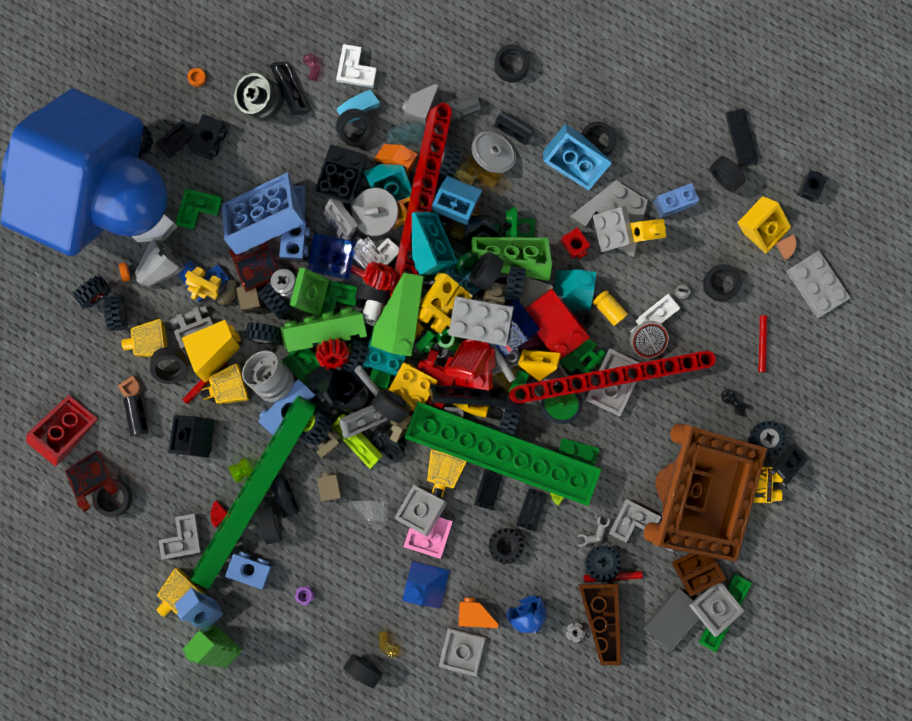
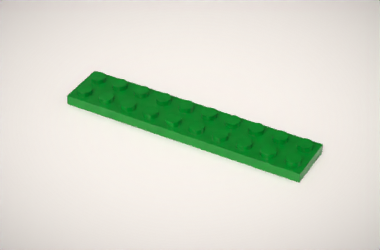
[404,402,602,506]

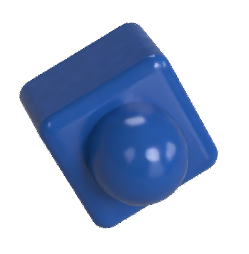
[1,88,168,256]

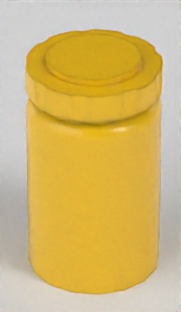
[593,290,628,326]

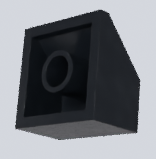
[168,415,215,458]

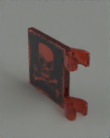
[229,241,278,292]
[65,450,118,512]

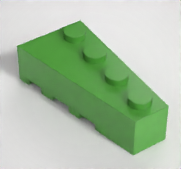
[471,237,552,281]
[182,624,242,668]

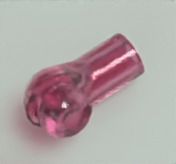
[303,53,321,82]

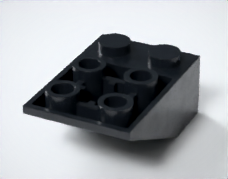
[313,144,367,204]

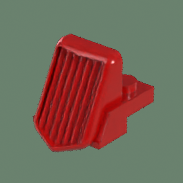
[446,339,496,390]

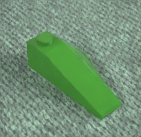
[370,273,423,356]

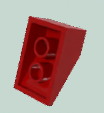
[521,288,590,361]
[26,395,98,467]

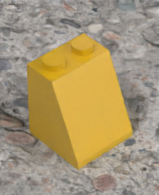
[182,320,241,383]

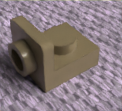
[483,282,507,305]
[390,415,412,443]
[316,429,340,459]

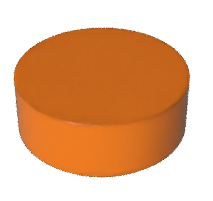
[187,68,207,87]
[119,262,131,282]

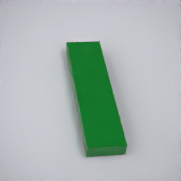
[698,573,752,653]

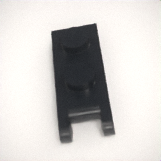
[769,445,808,487]

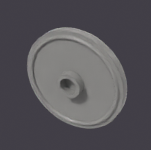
[472,131,516,173]
[352,188,399,236]

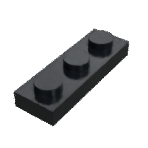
[270,62,310,115]
[725,108,758,167]

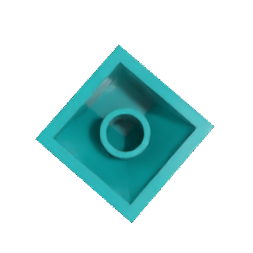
[363,164,412,202]
[554,270,596,311]

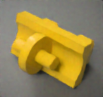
[185,267,221,300]

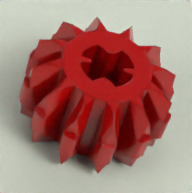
[363,262,397,291]
[316,338,349,369]

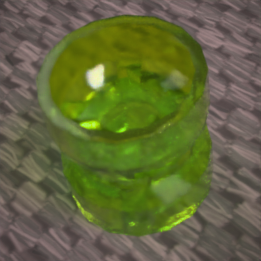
[228,457,253,483]

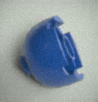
[506,595,547,633]

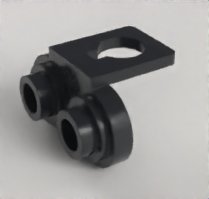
[371,427,406,461]

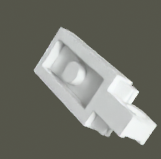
[630,293,680,333]

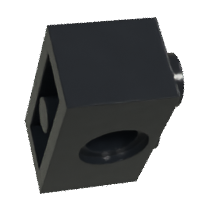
[188,114,227,161]

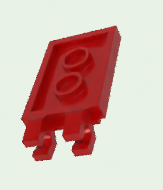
[408,349,455,417]

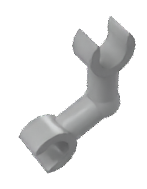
[576,516,610,547]

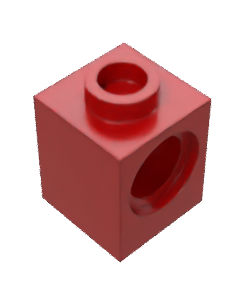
[561,227,590,259]

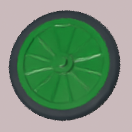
[541,385,581,424]

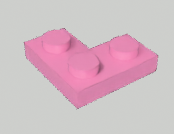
[404,517,453,559]

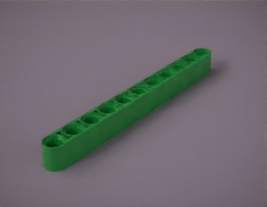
[190,395,316,589]

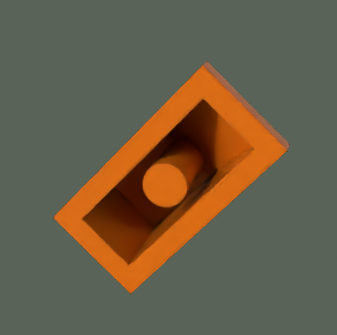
[374,144,418,177]
[458,597,498,628]

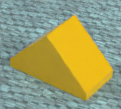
[518,350,561,381]

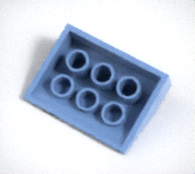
[222,172,304,255]

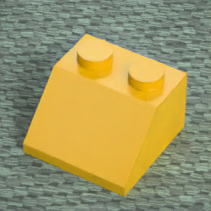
[737,196,791,254]

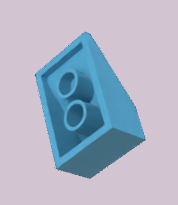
[543,123,612,191]

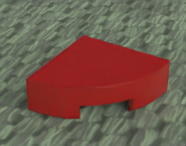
[210,500,228,528]

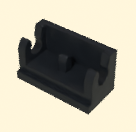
[474,468,503,511]

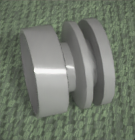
[242,351,294,402]

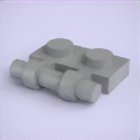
[323,199,358,242]
[170,305,213,349]

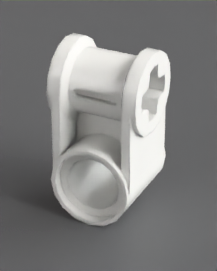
[362,300,383,326]

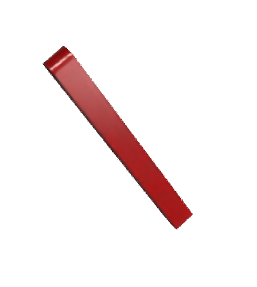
[390,103,452,297]
[509,351,716,404]

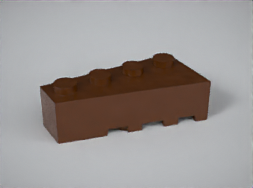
[578,583,621,665]

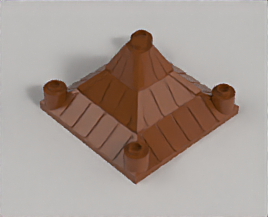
[644,423,767,562]

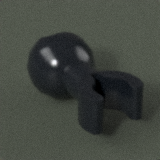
[721,389,749,416]

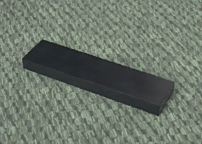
[428,384,508,406]

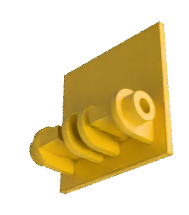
[389,362,438,411]

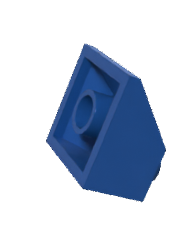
[402,561,450,609]

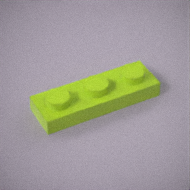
[331,414,383,469]

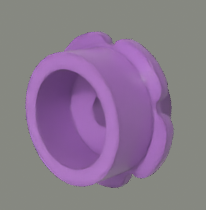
[295,586,314,605]

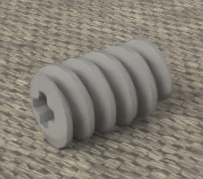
[271,269,297,305]

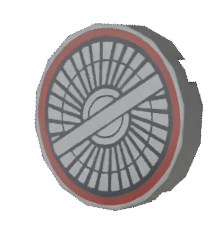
[630,321,669,358]

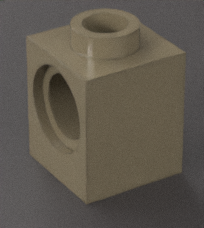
[236,283,262,313]
[317,472,342,502]

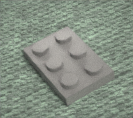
[786,251,850,319]
[449,296,514,346]
[585,348,640,417]

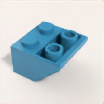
[432,176,482,225]

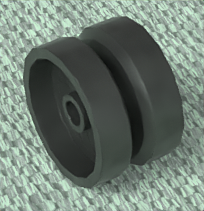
[234,73,283,120]

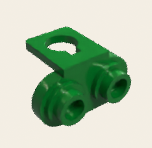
[506,207,535,237]

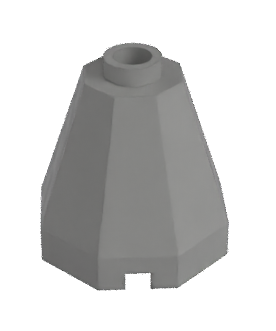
[135,239,184,287]

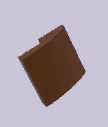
[671,553,726,597]

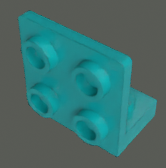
[362,330,406,376]

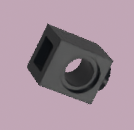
[797,171,827,203]

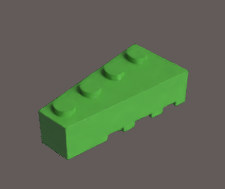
[280,307,367,352]

